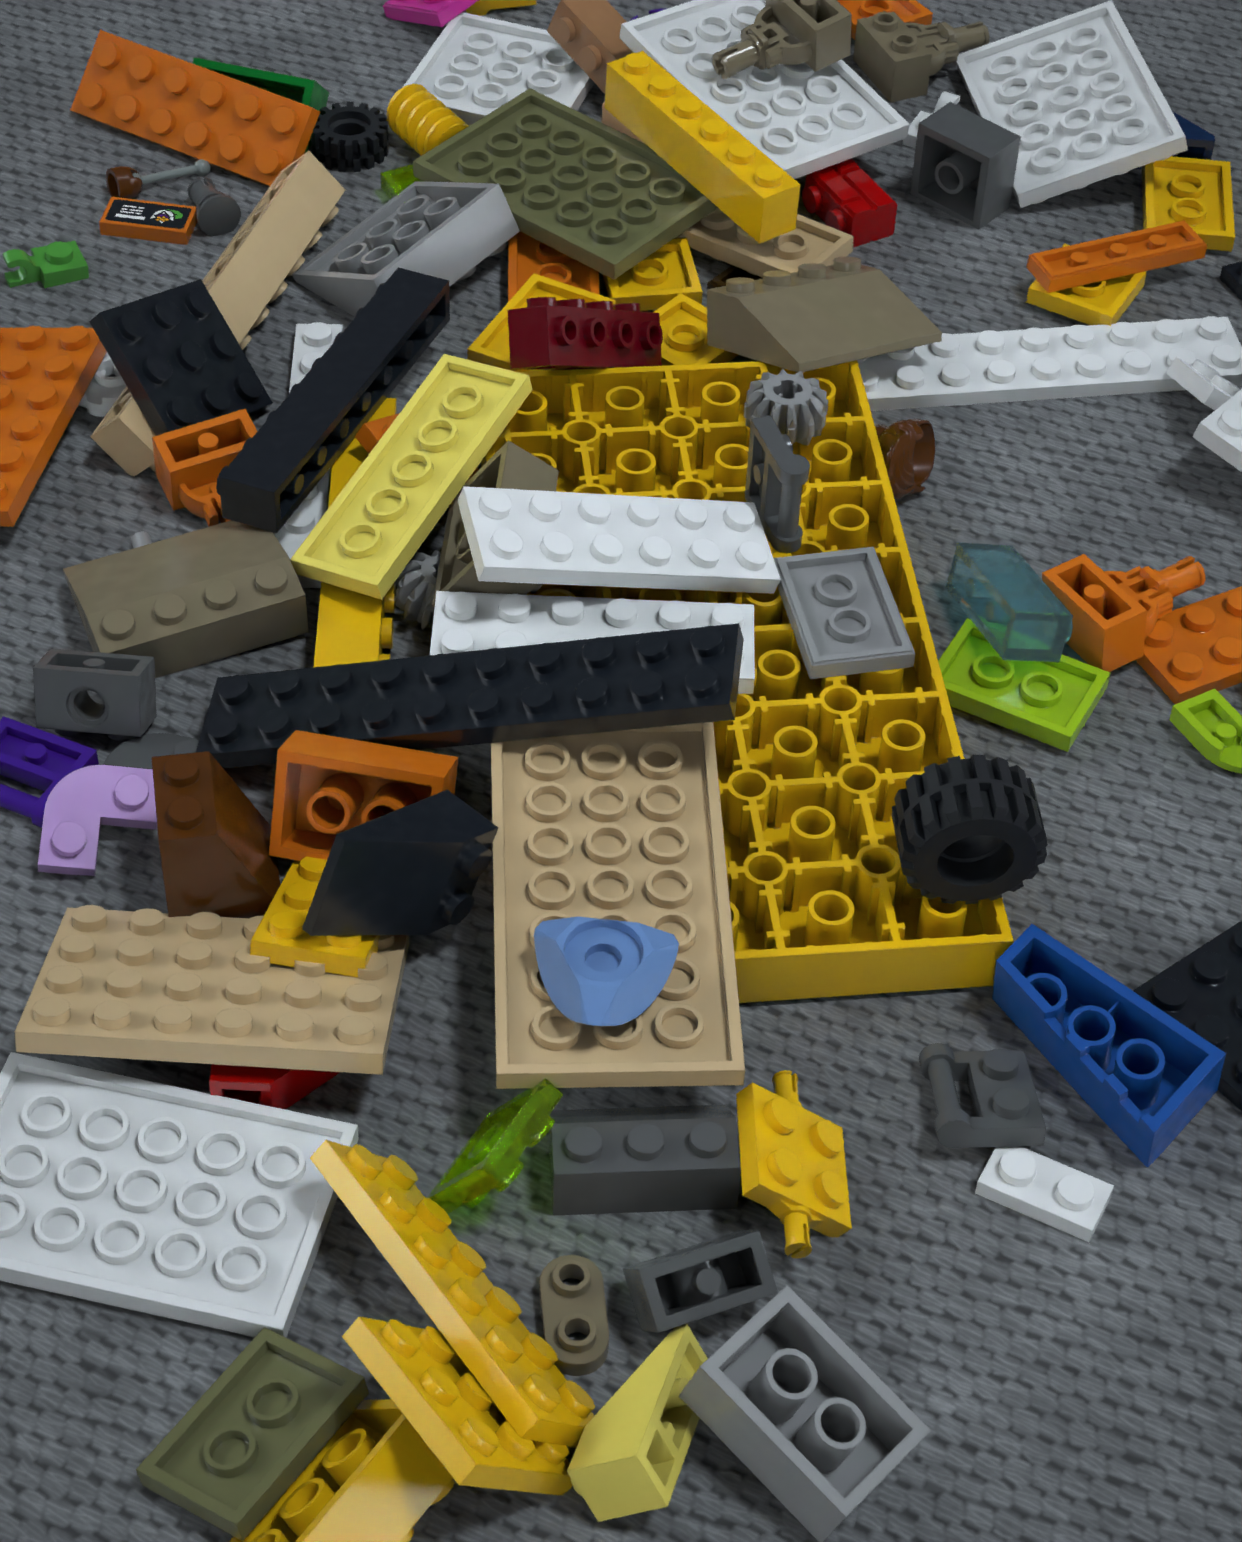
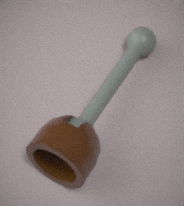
[106,159,211,199]

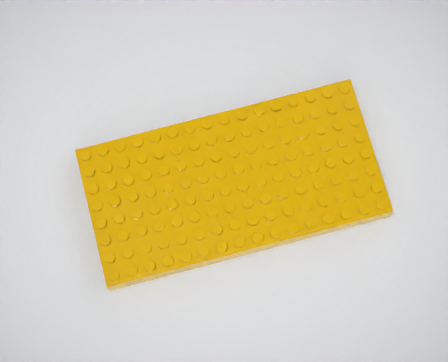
[481,360,1014,1003]

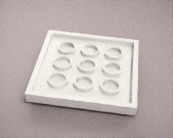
[403,12,595,126]

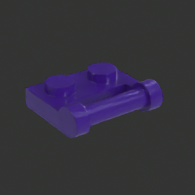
[0,716,99,828]

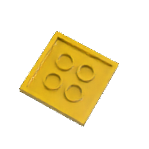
[342,1316,573,1496]

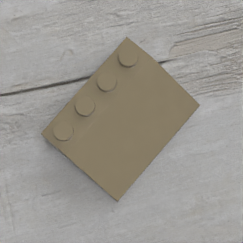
[707,257,942,372]
[63,520,309,678]

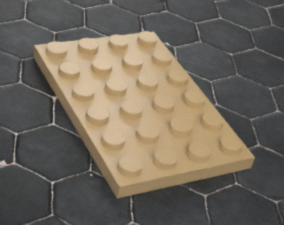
[15,905,409,1075]

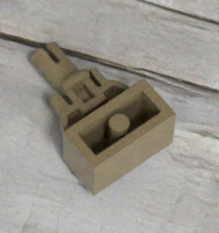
[712,0,852,80]
[853,12,989,103]

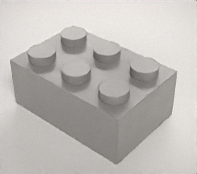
[679,1285,931,1542]

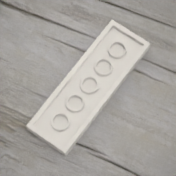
[458,486,781,594]
[430,591,755,694]

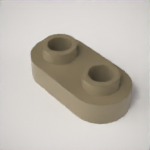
[539,1255,609,1376]

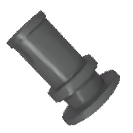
[187,177,241,236]

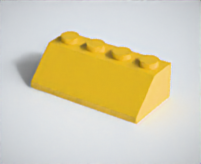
[229,1399,455,1542]

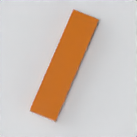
[1027,220,1207,293]

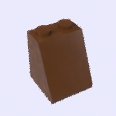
[151,751,280,919]

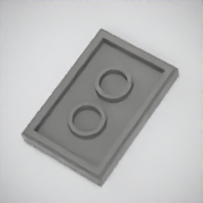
[774,547,915,679]

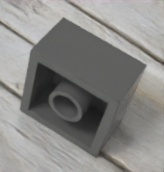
[910,102,1021,229]

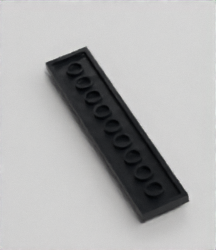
[196,623,744,768]

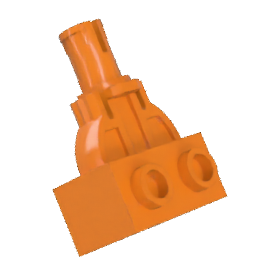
[152,408,258,527]
[1040,554,1206,672]

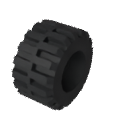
[892,755,1048,904]

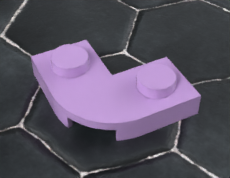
[38,765,157,876]

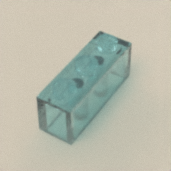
[945,542,1073,662]

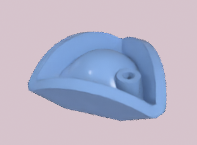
[534,916,679,1026]

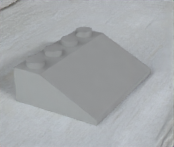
[292,181,520,317]

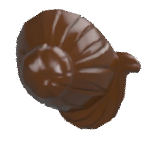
[875,418,935,499]

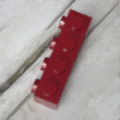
[508,297,663,370]

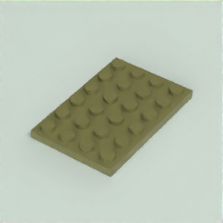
[413,88,718,280]

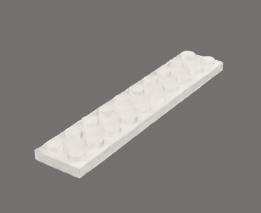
[835,316,1242,411]

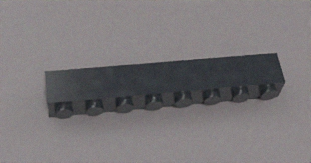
[216,267,450,533]

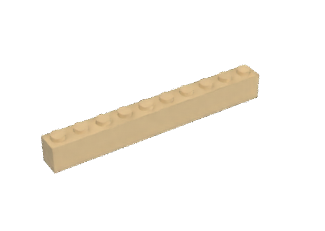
[90,151,345,476]

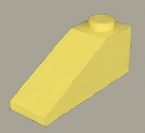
[567,1323,708,1522]

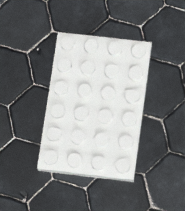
[619,0,910,179]
[956,0,1188,208]
[0,1052,359,1337]

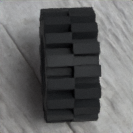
[311,102,389,172]

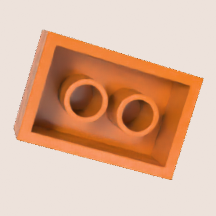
[269,730,458,861]

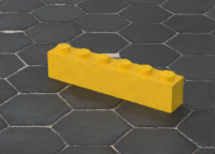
[605,51,800,244]

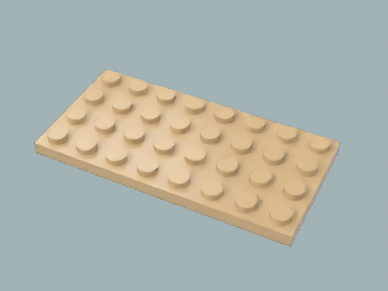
[491,722,745,1089]

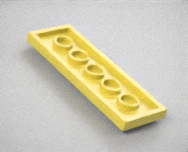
[290,354,533,600]

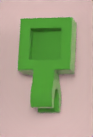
[3,241,89,288]

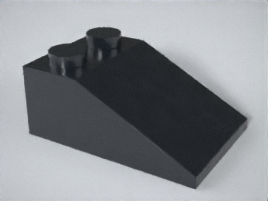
[302,790,499,936]

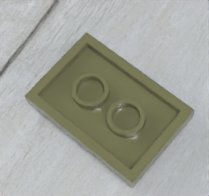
[136,1327,369,1541]

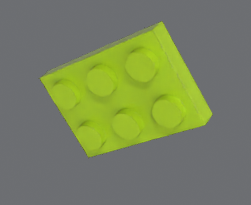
[938,618,1111,752]

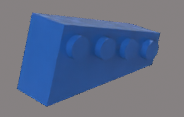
[992,924,1226,1168]

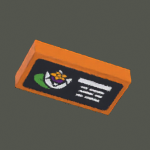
[99,196,198,245]

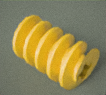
[387,84,469,156]

